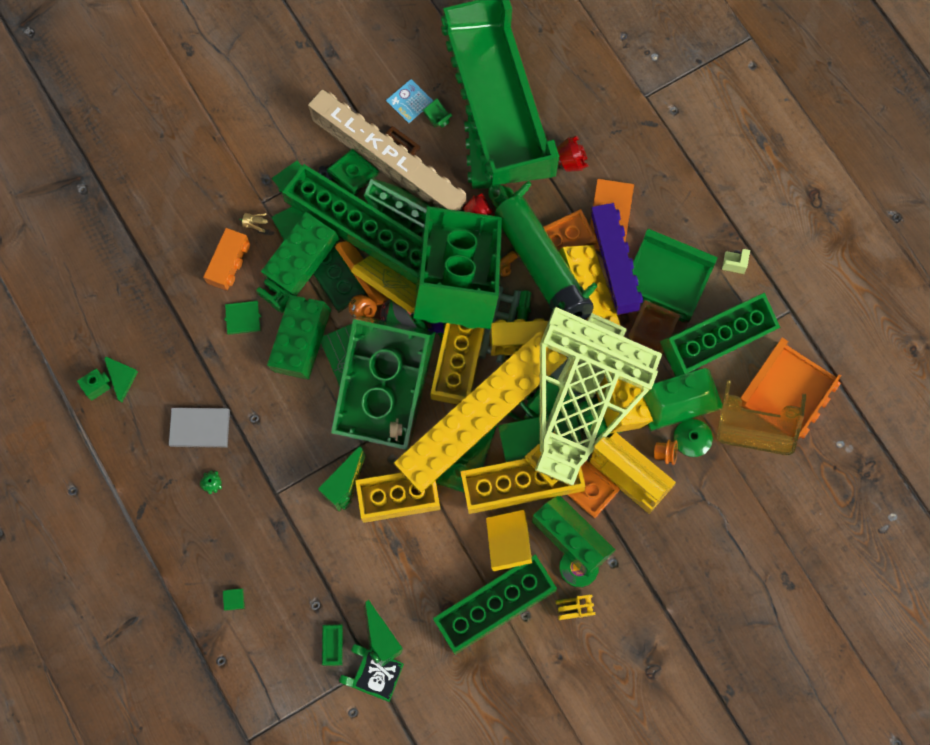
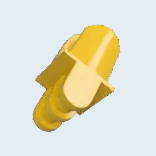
[555,595,596,620]

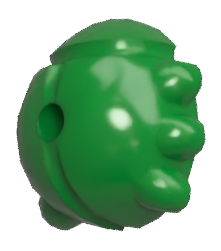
[199,471,222,495]

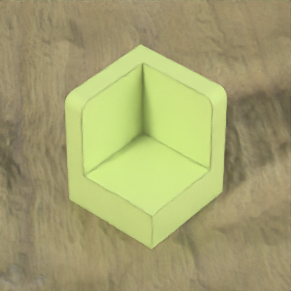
[722,249,750,274]

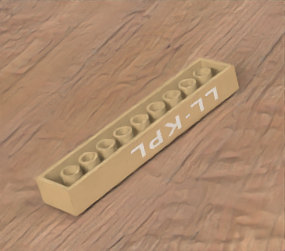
[308,89,467,212]

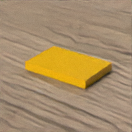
[486,510,532,571]

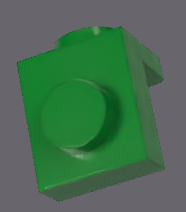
[422,99,453,128]

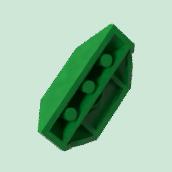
[364,179,430,234]

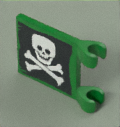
[339,644,404,702]

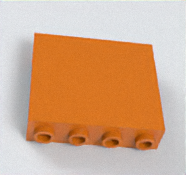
[738,337,842,442]

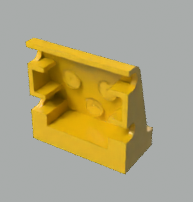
[590,433,676,514]

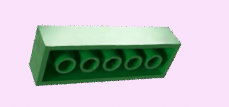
[659,293,781,377]
[433,554,557,655]

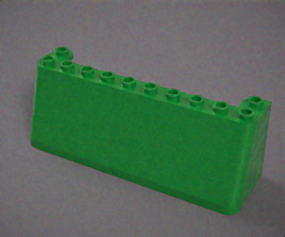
[441,0,559,185]

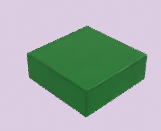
[223,588,245,611]

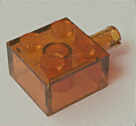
[628,300,680,355]

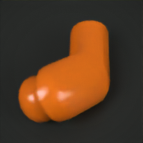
[500,251,518,277]

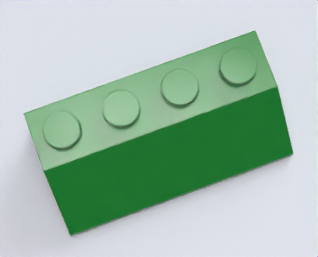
[532,496,616,577]

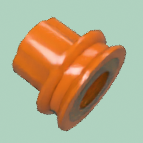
[654,439,678,465]

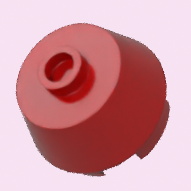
[557,135,589,172]
[463,193,495,216]

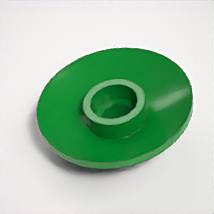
[674,419,713,457]

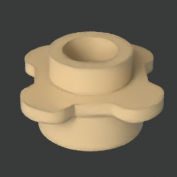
[390,419,402,441]

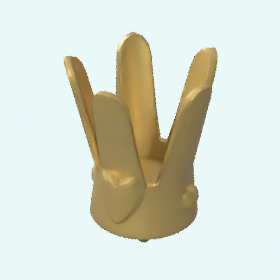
[239,213,268,232]

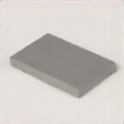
[169,408,230,448]

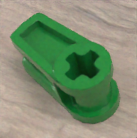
[256,278,291,314]

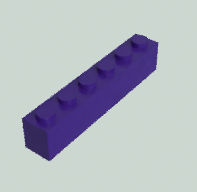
[591,203,643,315]

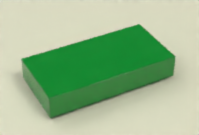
[322,625,343,666]

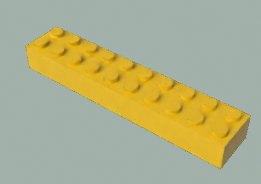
[559,245,653,434]
[394,330,568,494]

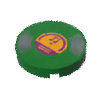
[559,554,599,588]

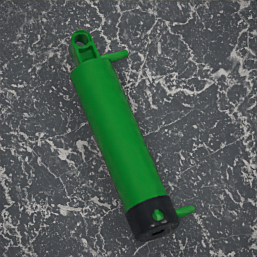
[488,181,597,320]

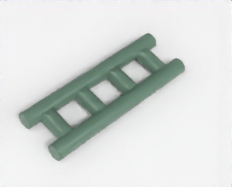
[479,286,521,364]

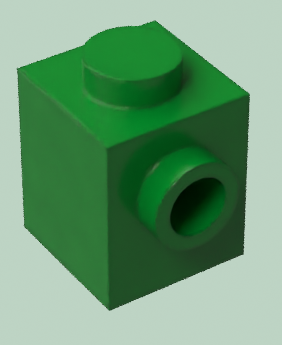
[77,368,111,401]

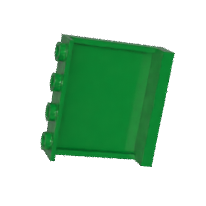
[632,229,718,322]

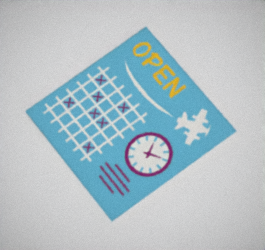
[386,79,433,123]

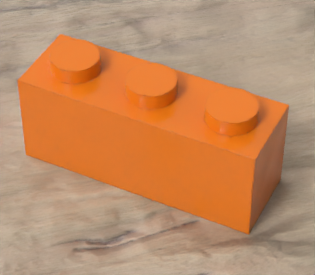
[203,228,250,291]

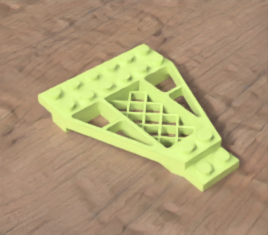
[535,307,662,485]

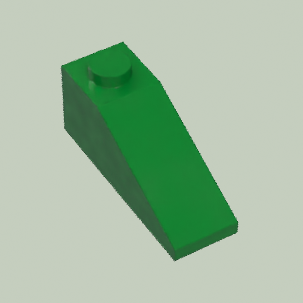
[364,600,403,667]

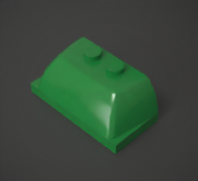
[643,368,723,432]

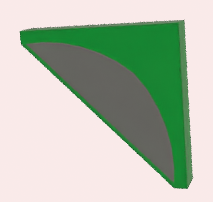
[386,300,418,328]

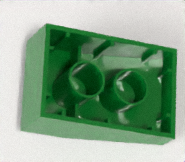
[413,206,502,329]
[331,316,436,450]

